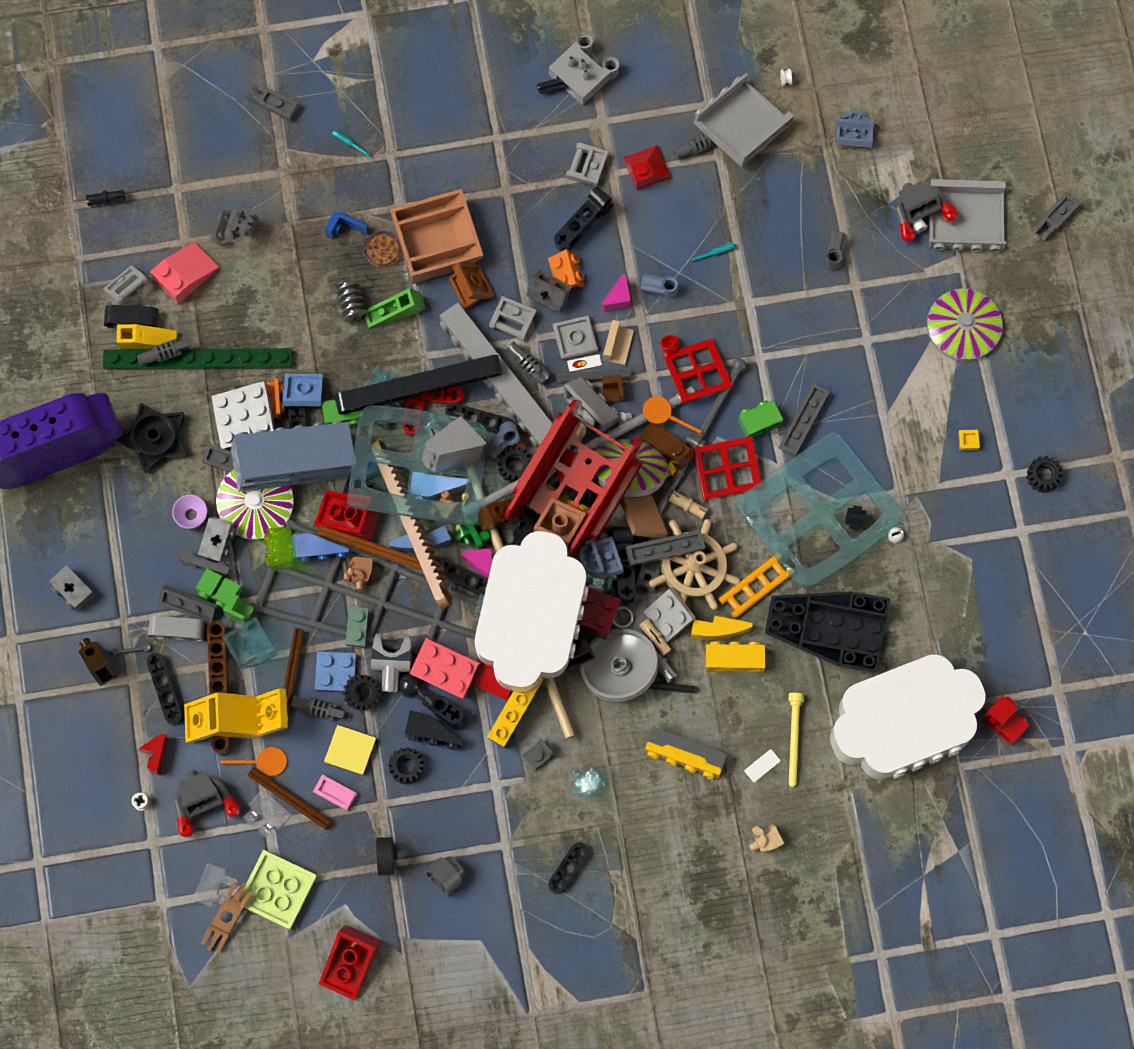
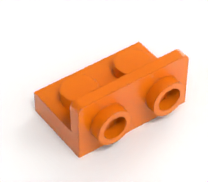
[266,378,285,420]

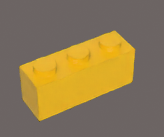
[705,641,765,672]

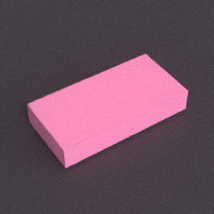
[313,775,357,811]

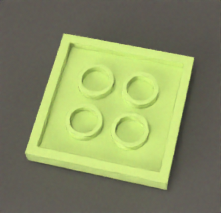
[238,850,317,930]

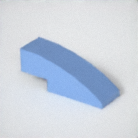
[389,526,452,553]

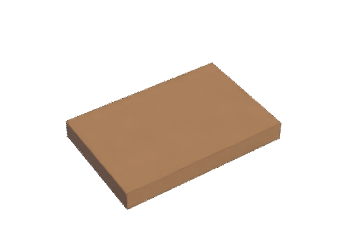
[620,493,668,539]

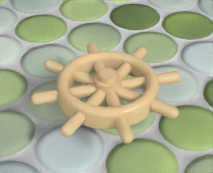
[649,519,740,610]

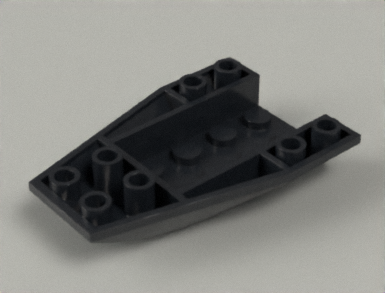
[764,591,890,674]

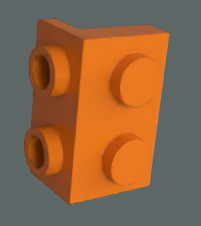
[548,250,585,288]

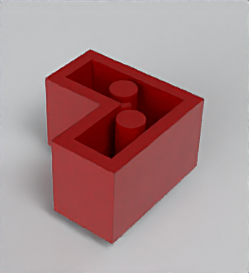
[982,695,1029,745]

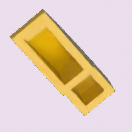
[690,616,753,640]

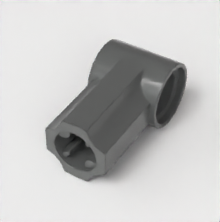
[824,231,847,271]

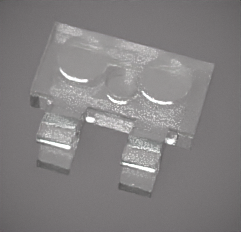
[244,790,292,838]
[193,863,239,908]

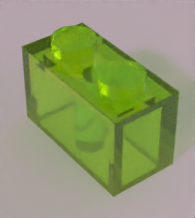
[264,526,295,571]

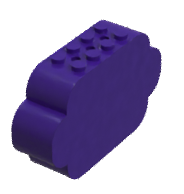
[0,393,123,489]

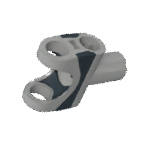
[371,633,412,692]

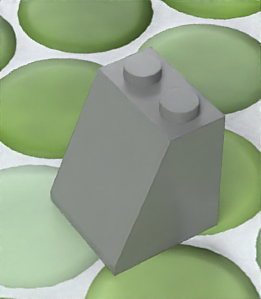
[422,416,486,473]

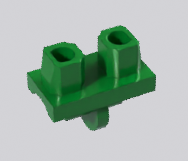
[456,514,491,550]

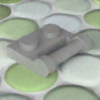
[566,143,609,186]
[103,265,149,305]
[489,296,537,341]

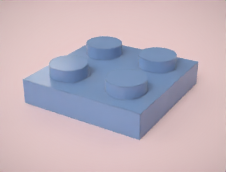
[283,374,323,406]
[315,652,356,692]

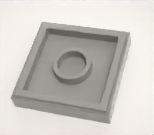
[552,315,598,360]

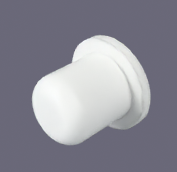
[618,412,632,425]

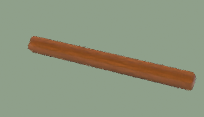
[317,525,423,571]

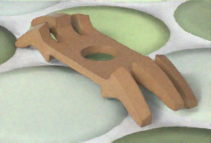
[201,882,253,953]

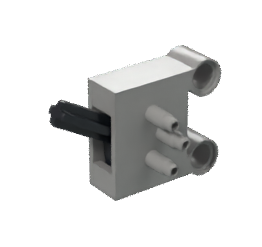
[537,33,619,105]

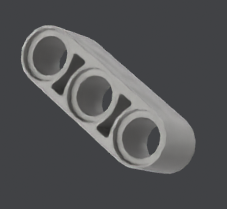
[147,616,205,642]

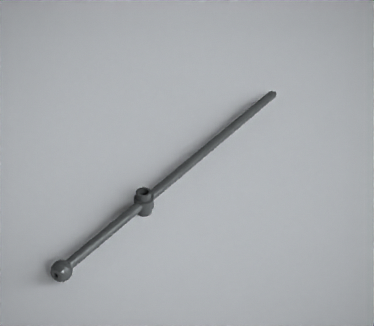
[608,358,747,597]

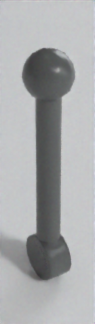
[110,644,151,656]

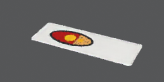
[567,354,602,371]

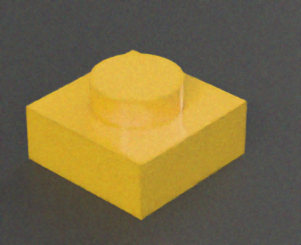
[958,430,980,451]

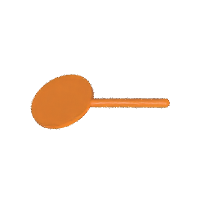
[643,396,702,434]
[220,747,287,776]

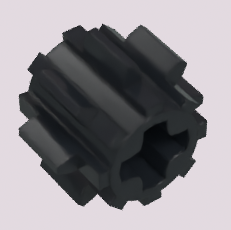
[845,505,867,530]

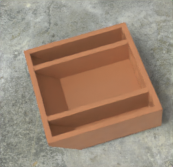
[390,189,483,284]

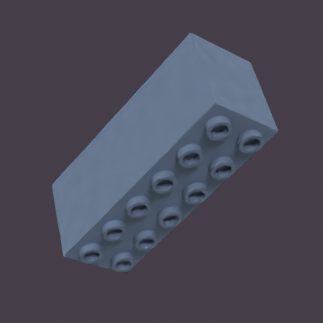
[231,421,356,492]

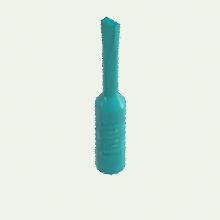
[332,129,371,157]
[691,242,735,262]

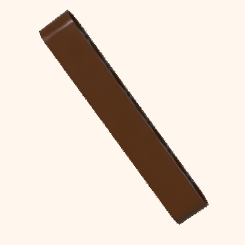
[207,620,231,756]

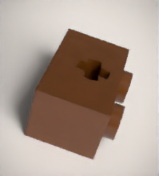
[476,498,524,532]

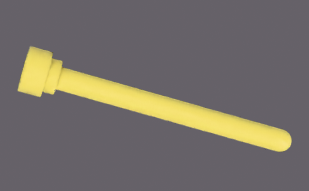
[788,693,804,787]

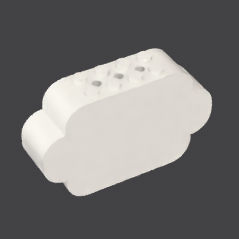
[475,531,588,692]
[830,655,985,780]

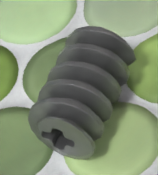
[335,281,366,323]

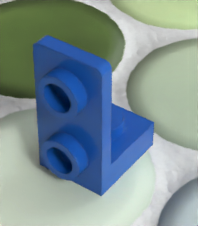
[325,211,369,239]

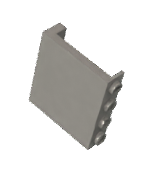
[693,73,794,167]
[929,179,1006,253]

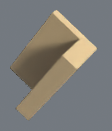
[603,320,634,366]

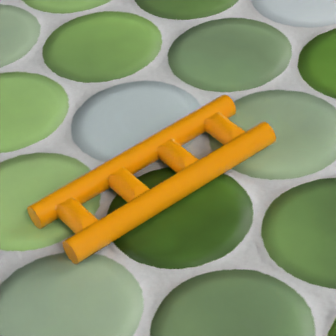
[718,553,795,619]

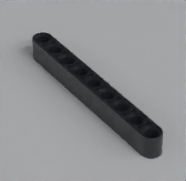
[334,355,503,415]

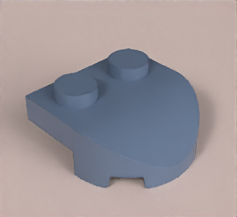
[835,110,874,148]
[579,537,624,579]

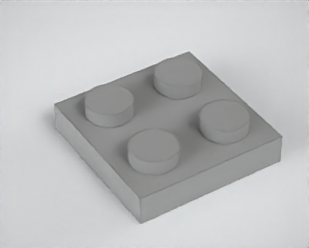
[643,588,696,643]

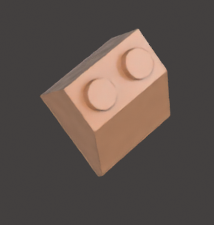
[534,498,586,554]

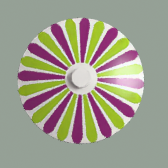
[216,470,294,540]

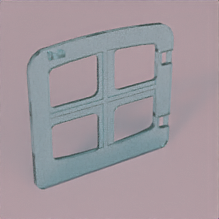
[347,405,487,526]
[735,432,900,587]

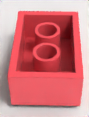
[410,637,480,699]

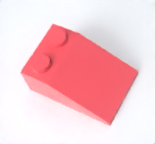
[150,242,220,305]

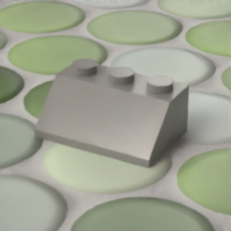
[564,377,619,436]

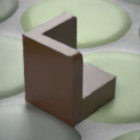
[602,375,624,404]

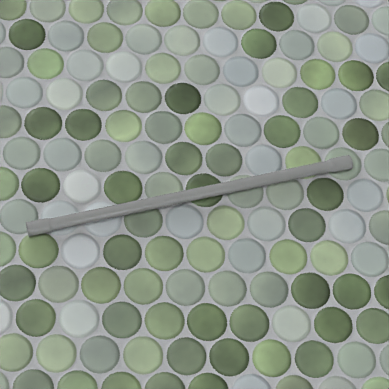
[460,387,695,519]

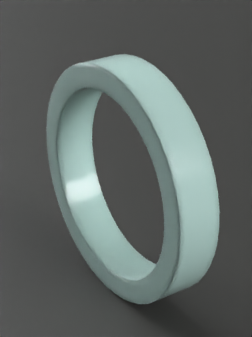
[613,607,633,629]

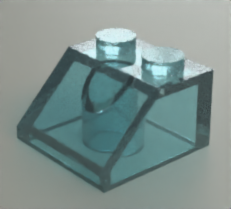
[222,617,278,670]

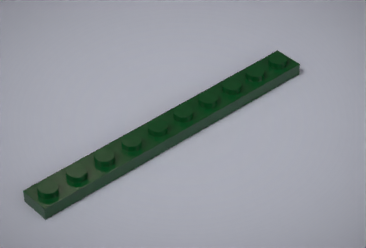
[103,348,292,370]

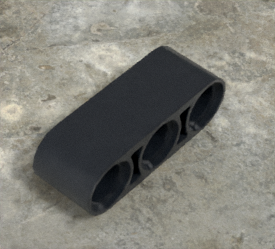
[103,305,159,328]

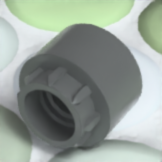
[425,856,465,897]

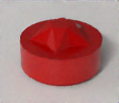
[660,335,680,353]

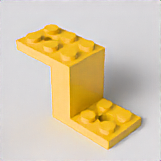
[184,688,288,743]

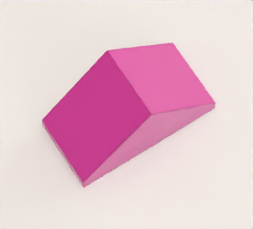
[601,275,631,312]
[461,549,492,579]

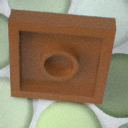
[448,263,495,309]

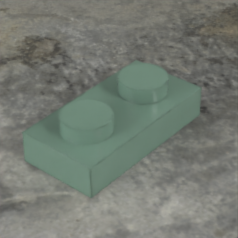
[345,607,369,647]

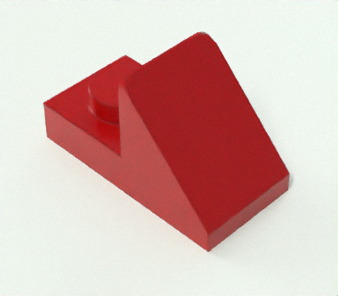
[139,733,168,776]

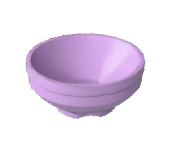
[172,495,207,530]

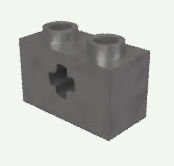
[526,270,572,312]
[198,516,236,561]
[49,565,95,612]

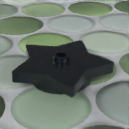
[117,403,187,473]

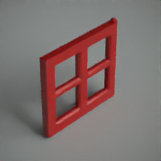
[663,338,734,403]
[692,436,762,502]

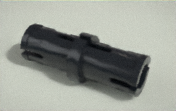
[86,189,126,206]

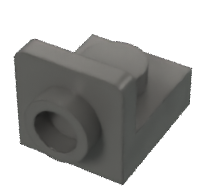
[523,738,554,771]

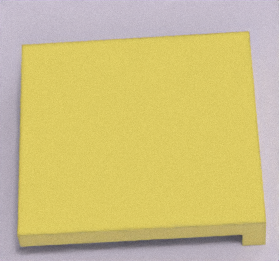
[324,725,376,775]

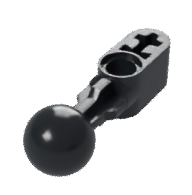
[399,673,466,730]

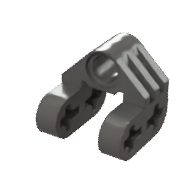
[211,207,259,245]

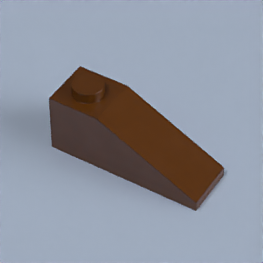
[639,423,694,471]

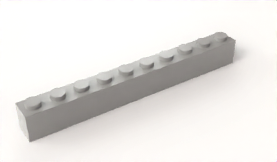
[439,303,570,449]

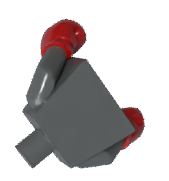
[895,182,959,242]
[174,770,241,837]

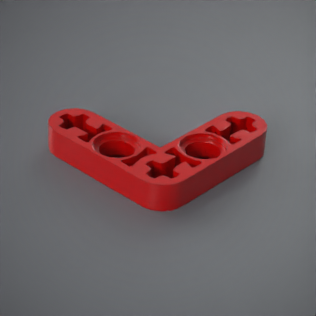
[403,387,463,437]

